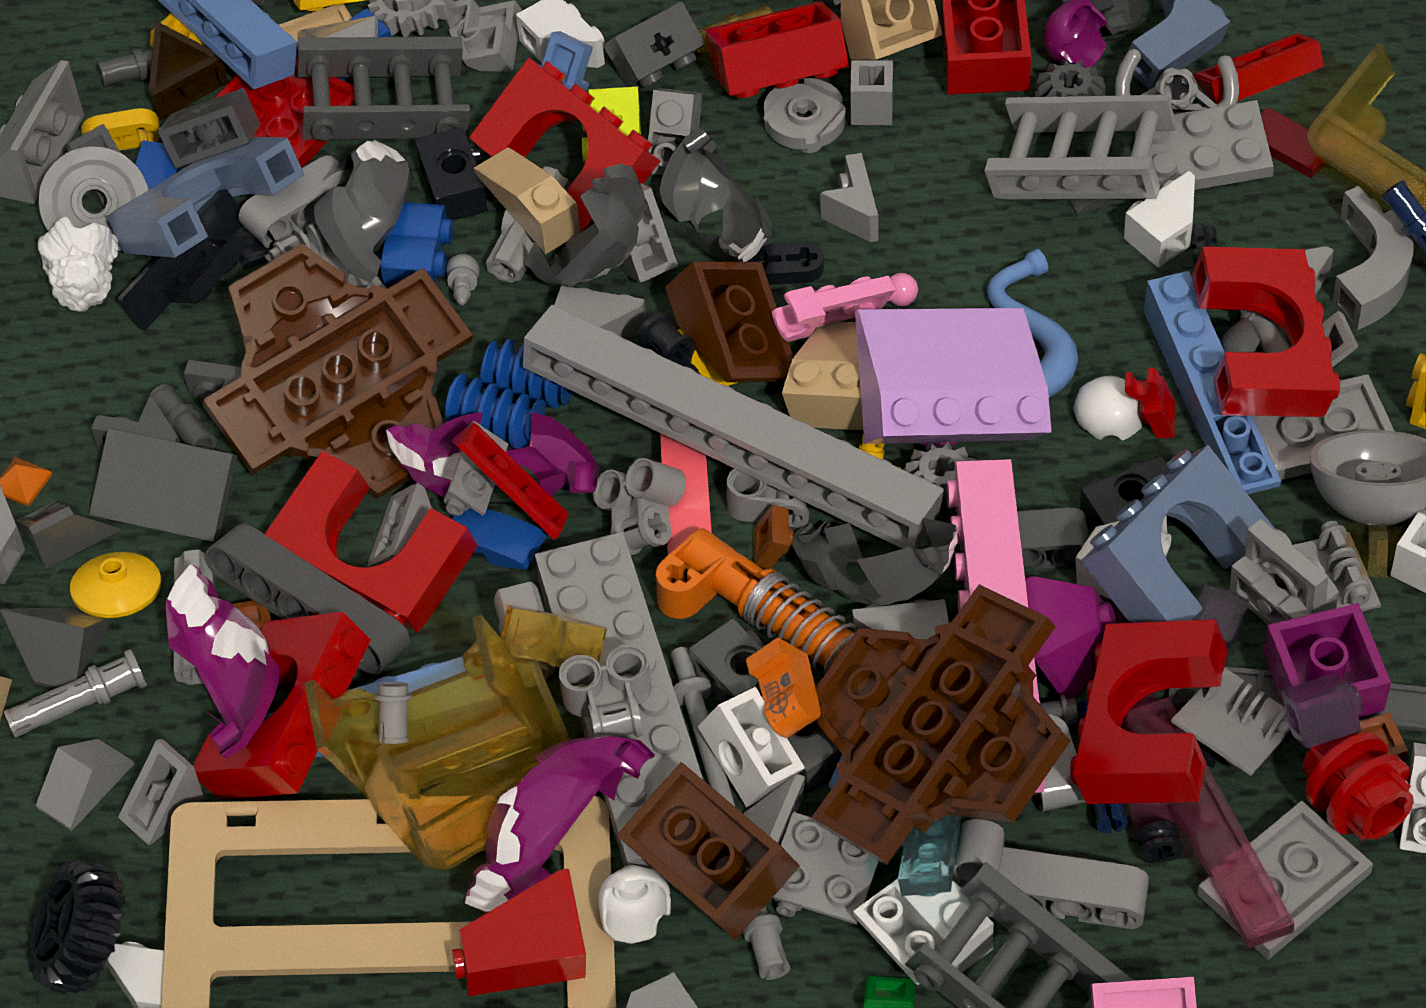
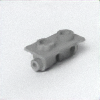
[444,421,508,516]

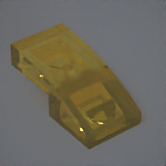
[498,605,607,668]

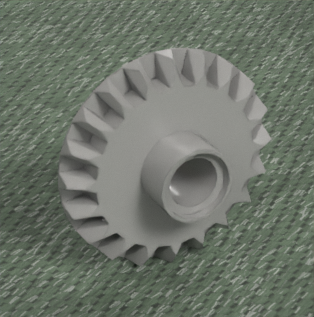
[39,146,148,251]

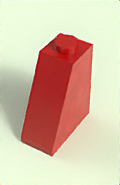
[452,869,586,996]

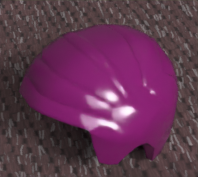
[1043,0,1107,68]

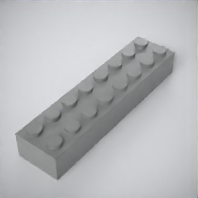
[534,532,703,870]

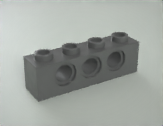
[689,618,842,795]

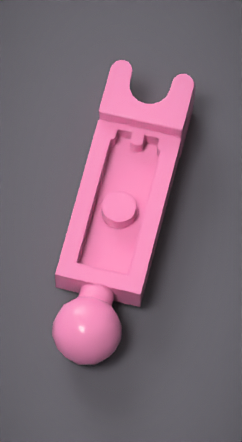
[772,273,919,342]

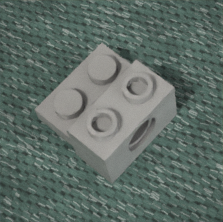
[1230,519,1339,625]

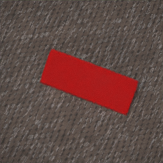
[1193,33,1324,105]
[452,422,569,540]

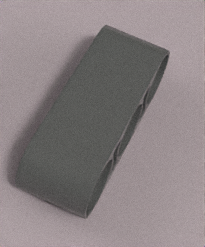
[957,508,1089,569]

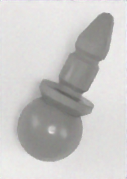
[446,254,480,305]

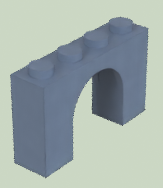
[1062,0,1231,89]
[106,137,305,258]
[1081,445,1275,623]

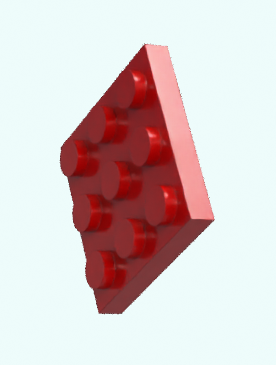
[215,59,356,168]

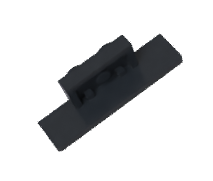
[118,189,248,331]

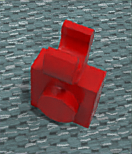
[1125,368,1176,438]

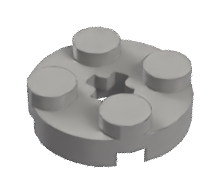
[764,78,845,153]

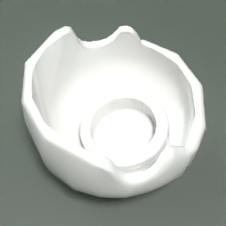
[1073,376,1143,440]
[598,865,671,944]

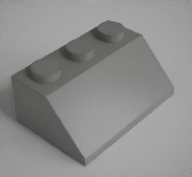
[0,60,84,204]

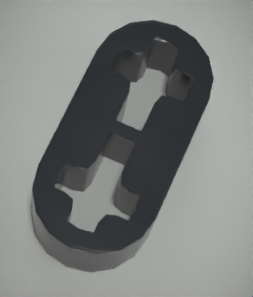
[747,242,824,285]

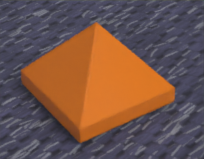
[0,457,53,507]

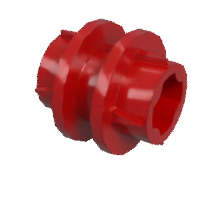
[1302,727,1414,841]

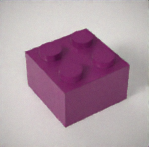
[1263,603,1391,733]

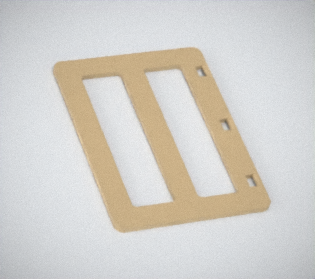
[161,796,616,1008]

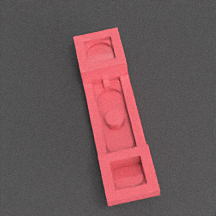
[660,433,712,555]

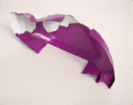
[386,412,599,504]
[166,564,279,758]
[465,736,655,911]

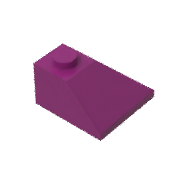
[1025,576,1117,699]

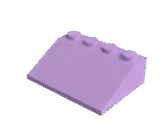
[855,308,1051,444]

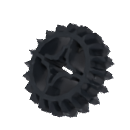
[26,859,125,994]

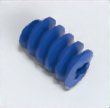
[480,339,574,409]
[445,373,546,450]

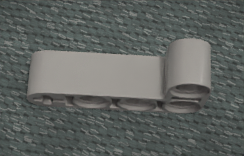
[953,819,1149,929]

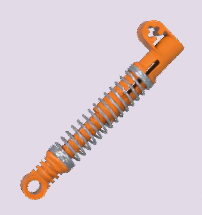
[656,528,857,675]

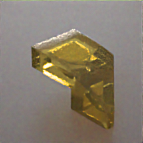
[1367,523,1401,578]

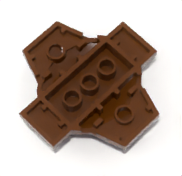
[203,243,473,499]
[811,584,1071,865]

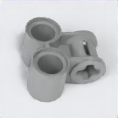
[593,458,686,556]
[559,645,651,737]

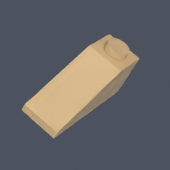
[474,147,581,254]

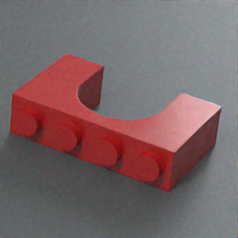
[469,58,661,232]
[1192,246,1340,417]
[265,450,478,633]
[193,611,371,799]
[1070,619,1228,804]

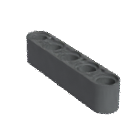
[205,523,410,675]

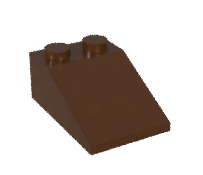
[665,262,794,383]
[617,762,800,940]

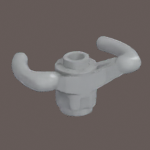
[1115,49,1239,111]

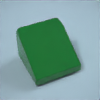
[864,976,916,1008]

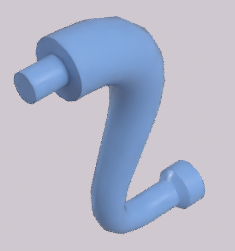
[987,249,1079,398]

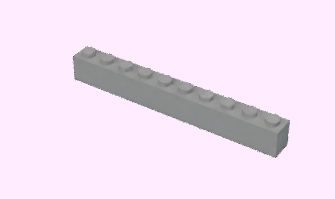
[523,305,944,549]

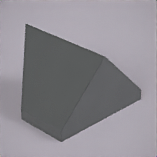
[15,500,122,569]
[0,607,112,689]

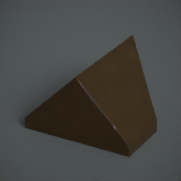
[149,20,228,121]

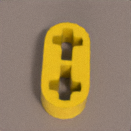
[81,108,160,151]

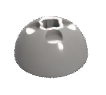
[1310,430,1426,525]

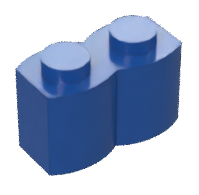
[381,202,454,286]

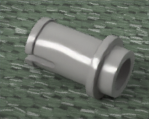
[374,682,412,744]

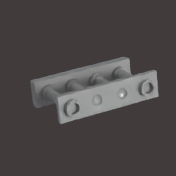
[984,95,1177,199]

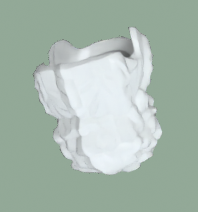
[38,217,119,312]

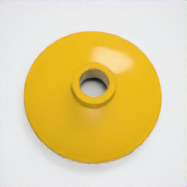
[70,552,161,618]

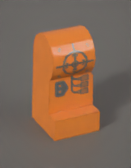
[746,637,821,738]

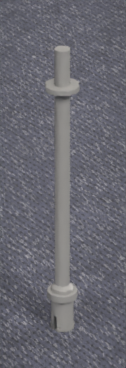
[671,647,791,980]

